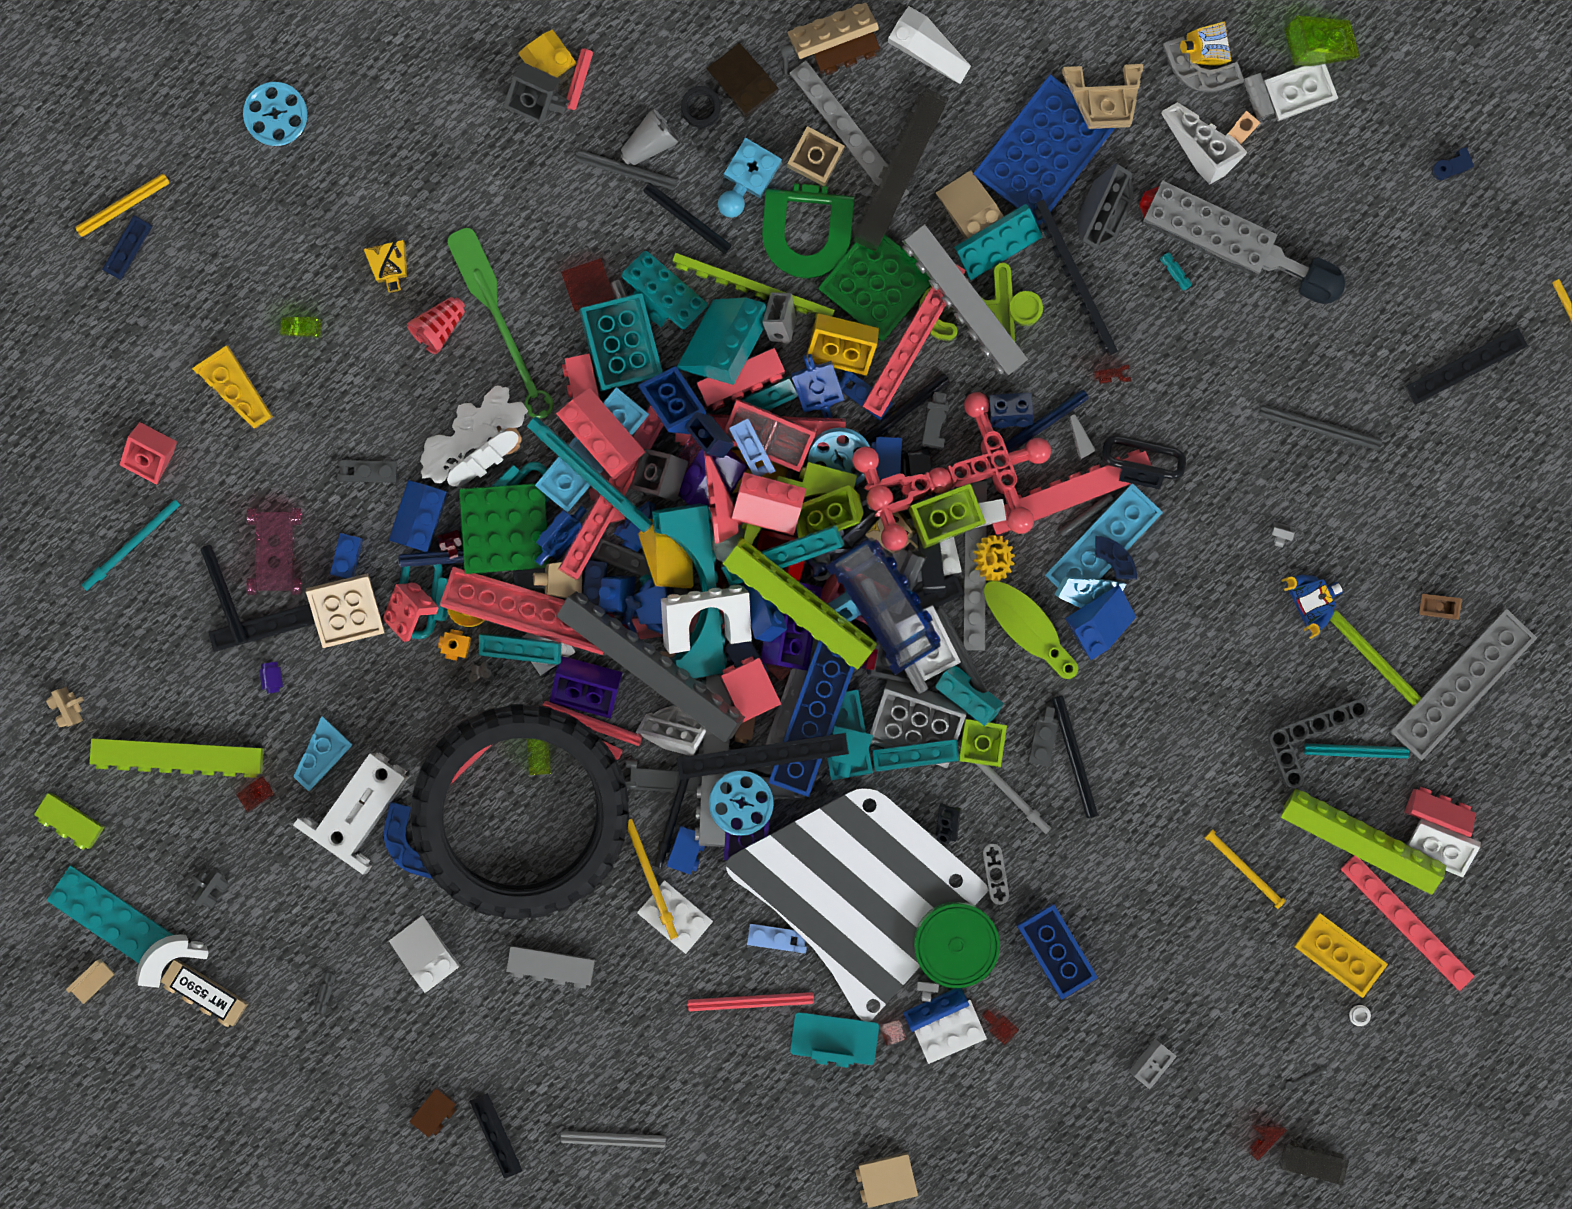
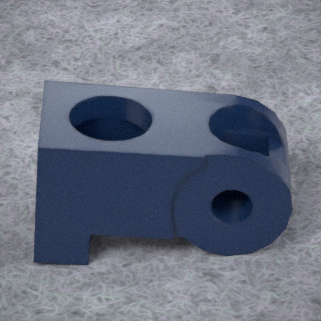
[1432,147,1474,180]

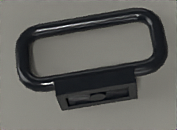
[1102,436,1186,489]

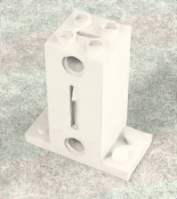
[293,752,409,874]

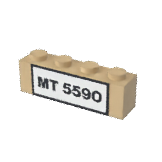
[160,959,249,1027]

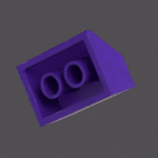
[678,448,749,509]
[550,656,623,719]

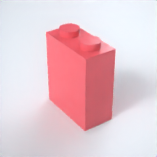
[719,656,781,722]

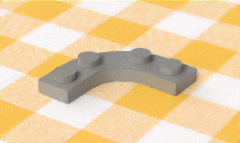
[1163,36,1244,92]

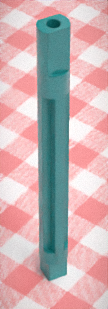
[527,417,653,533]

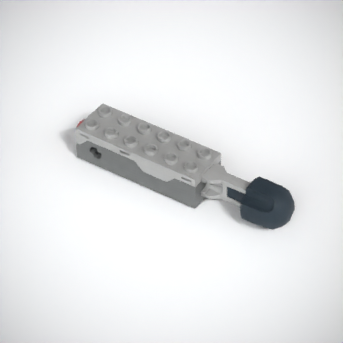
[1139,180,1346,304]

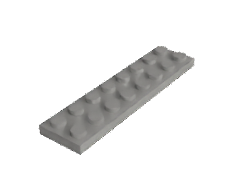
[1390,609,1537,761]

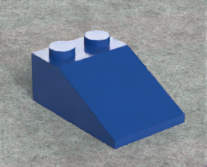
[1065,585,1136,660]

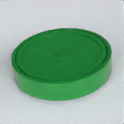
[914,901,1000,988]

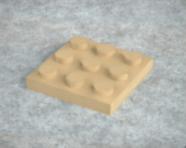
[306,573,385,648]

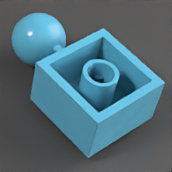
[718,138,782,218]

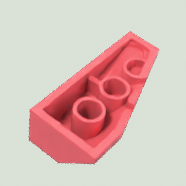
[704,451,742,544]

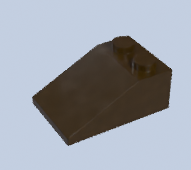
[706,43,778,118]

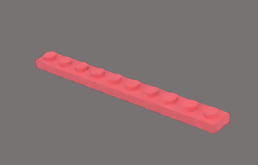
[558,405,664,580]

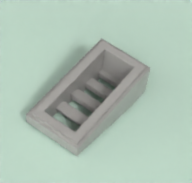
[1069,414,1096,460]

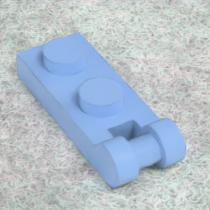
[729,418,775,477]
[747,924,807,953]

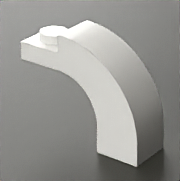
[136,934,208,988]

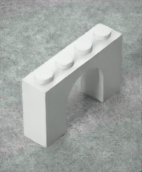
[661,585,752,654]

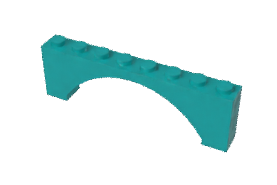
[652,503,727,678]

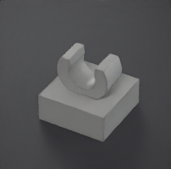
[1271,522,1295,548]
[916,979,939,1002]

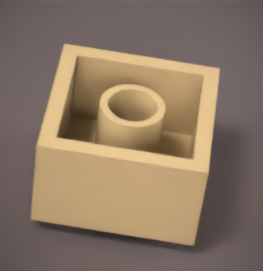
[787,126,845,186]

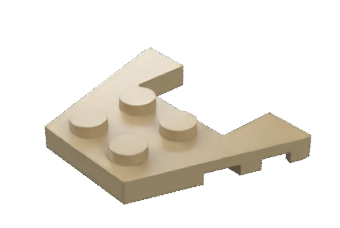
[1062,64,1143,129]

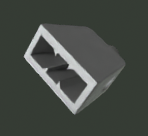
[763,293,796,344]

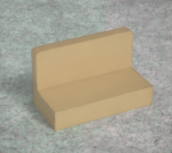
[66,959,115,1004]

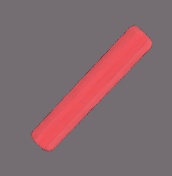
[566,49,593,110]

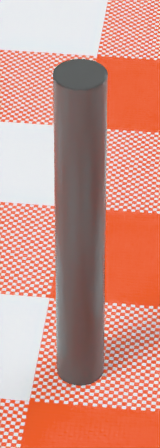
[1058,494,1114,537]

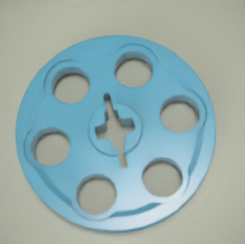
[243,82,307,146]
[808,428,870,486]
[709,771,773,836]

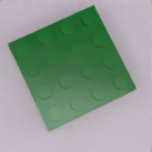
[818,224,931,343]
[459,483,549,574]

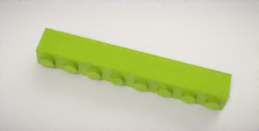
[723,538,877,670]
[90,739,264,778]
[1280,788,1447,895]

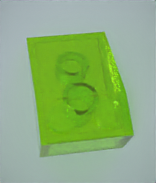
[1284,15,1360,66]

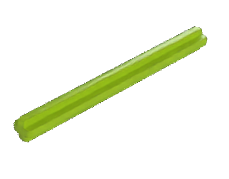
[1330,610,1422,706]

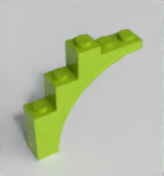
[737,462,857,545]

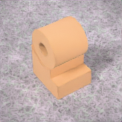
[1228,111,1260,145]

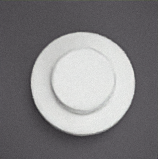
[1349,1005,1371,1026]

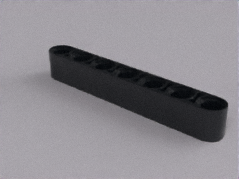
[907,448,946,595]

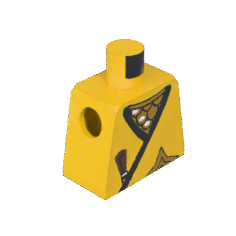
[364,240,407,293]

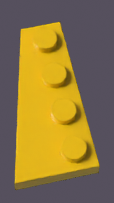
[192,346,273,428]

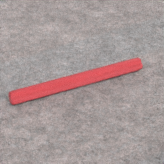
[687,992,814,1011]

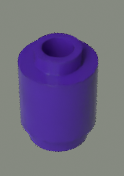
[259,662,283,694]

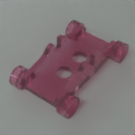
[247,508,302,595]

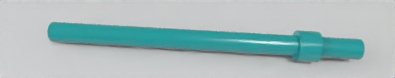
[81,499,181,591]

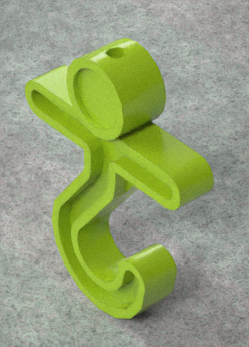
[919,263,1043,342]

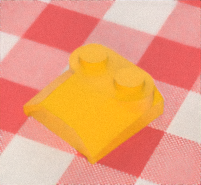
[518,29,577,77]

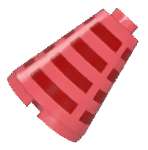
[407,297,465,355]

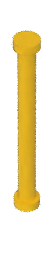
[1204,829,1286,909]

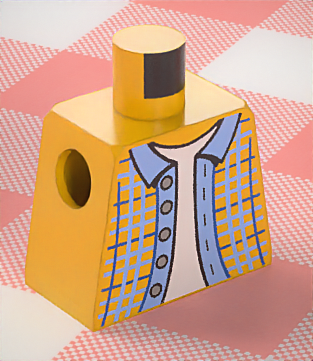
[1180,22,1231,66]

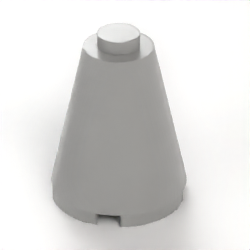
[621,109,680,165]

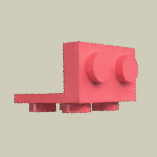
[383,582,439,642]

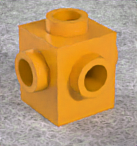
[438,629,471,661]

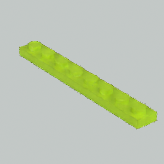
[673,253,835,318]

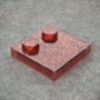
[561,258,615,312]

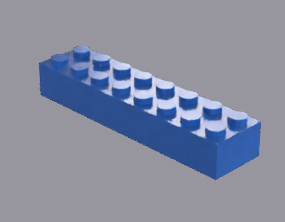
[768,640,855,797]

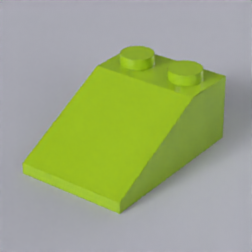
[908,483,986,548]

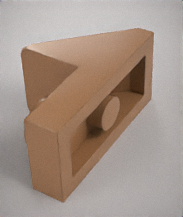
[1419,594,1462,620]

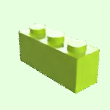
[34,793,105,850]

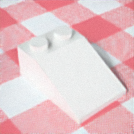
[389,915,461,993]

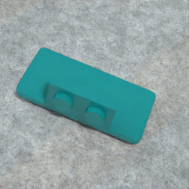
[621,251,708,329]
[790,1012,879,1068]

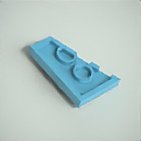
[1055,576,1126,608]
[293,716,353,791]

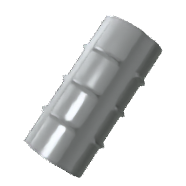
[1244,73,1275,120]

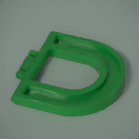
[762,183,854,279]

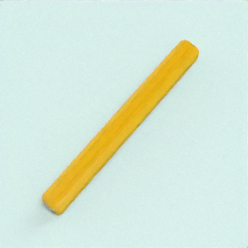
[76,173,169,237]

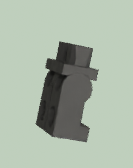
[921,392,949,452]

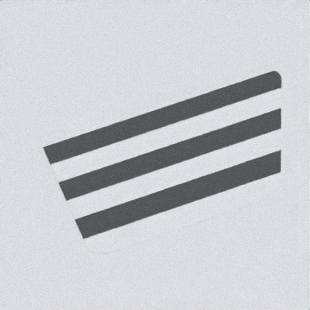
[726,788,989,1022]

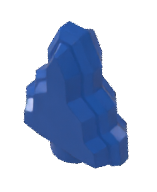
[614,501,655,552]

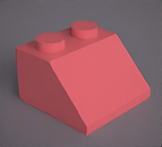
[120,422,177,485]

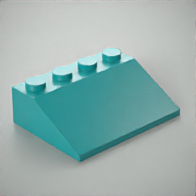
[579,293,663,392]
[677,298,766,385]

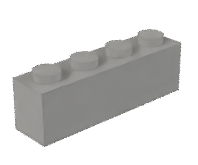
[506,945,595,988]

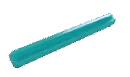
[1304,744,1410,759]

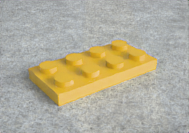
[1294,913,1388,998]

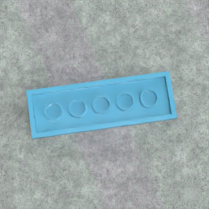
[535,387,649,513]
[1045,484,1163,588]

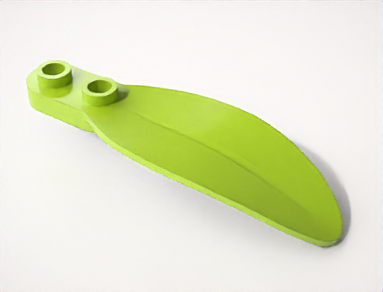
[984,581,1078,679]

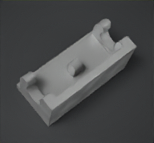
[1128,1039,1177,1089]

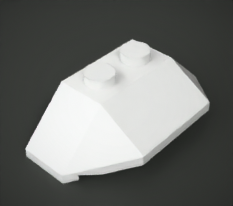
[636,705,706,756]

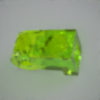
[280,317,322,338]

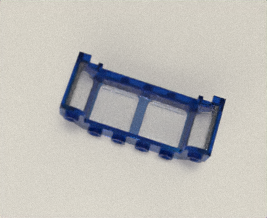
[826,537,941,675]

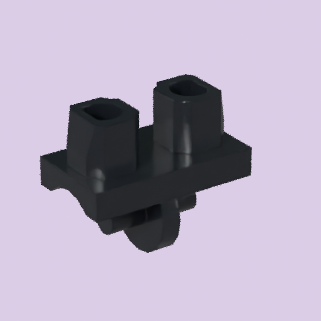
[936,803,961,844]

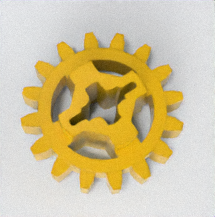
[973,535,1015,581]

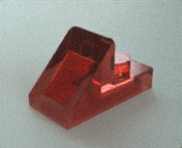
[236,776,274,813]
[1249,1125,1287,1161]

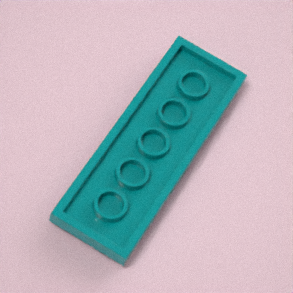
[46,865,174,963]

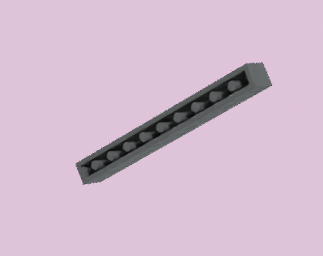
[556,591,745,742]

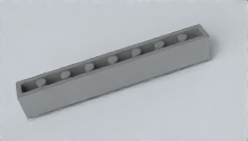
[902,224,1028,376]
[695,675,731,847]

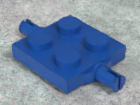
[791,354,844,418]
[534,506,588,566]

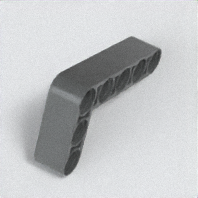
[1267,700,1369,788]

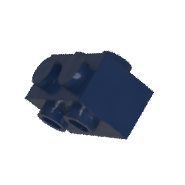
[989,393,1034,428]

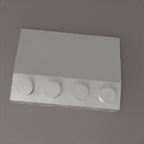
[870,680,967,768]

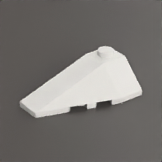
[888,6,971,84]
[1161,102,1247,185]

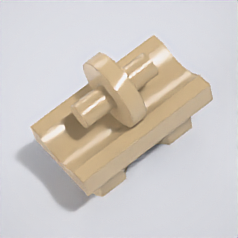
[46,687,84,727]

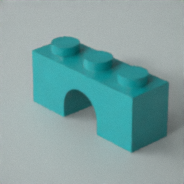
[935,665,1004,726]

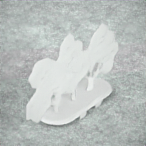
[420,386,528,486]

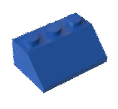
[639,366,706,434]
[389,480,448,553]

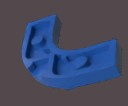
[384,802,433,879]

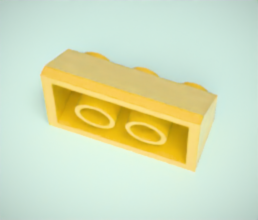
[807,313,879,376]

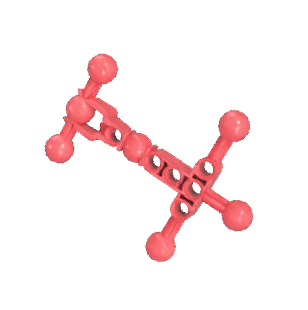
[852,392,1051,551]

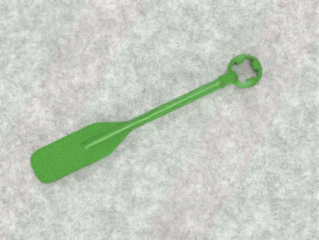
[448,228,554,419]

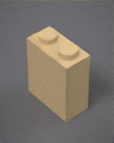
[855,1152,918,1208]

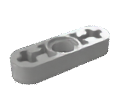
[983,843,1009,905]

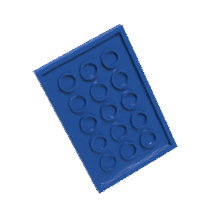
[973,74,1115,226]

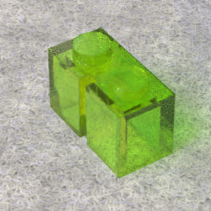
[527,738,552,775]

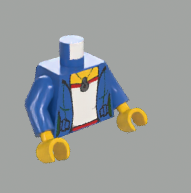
[1281,574,1343,639]

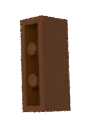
[813,32,880,75]

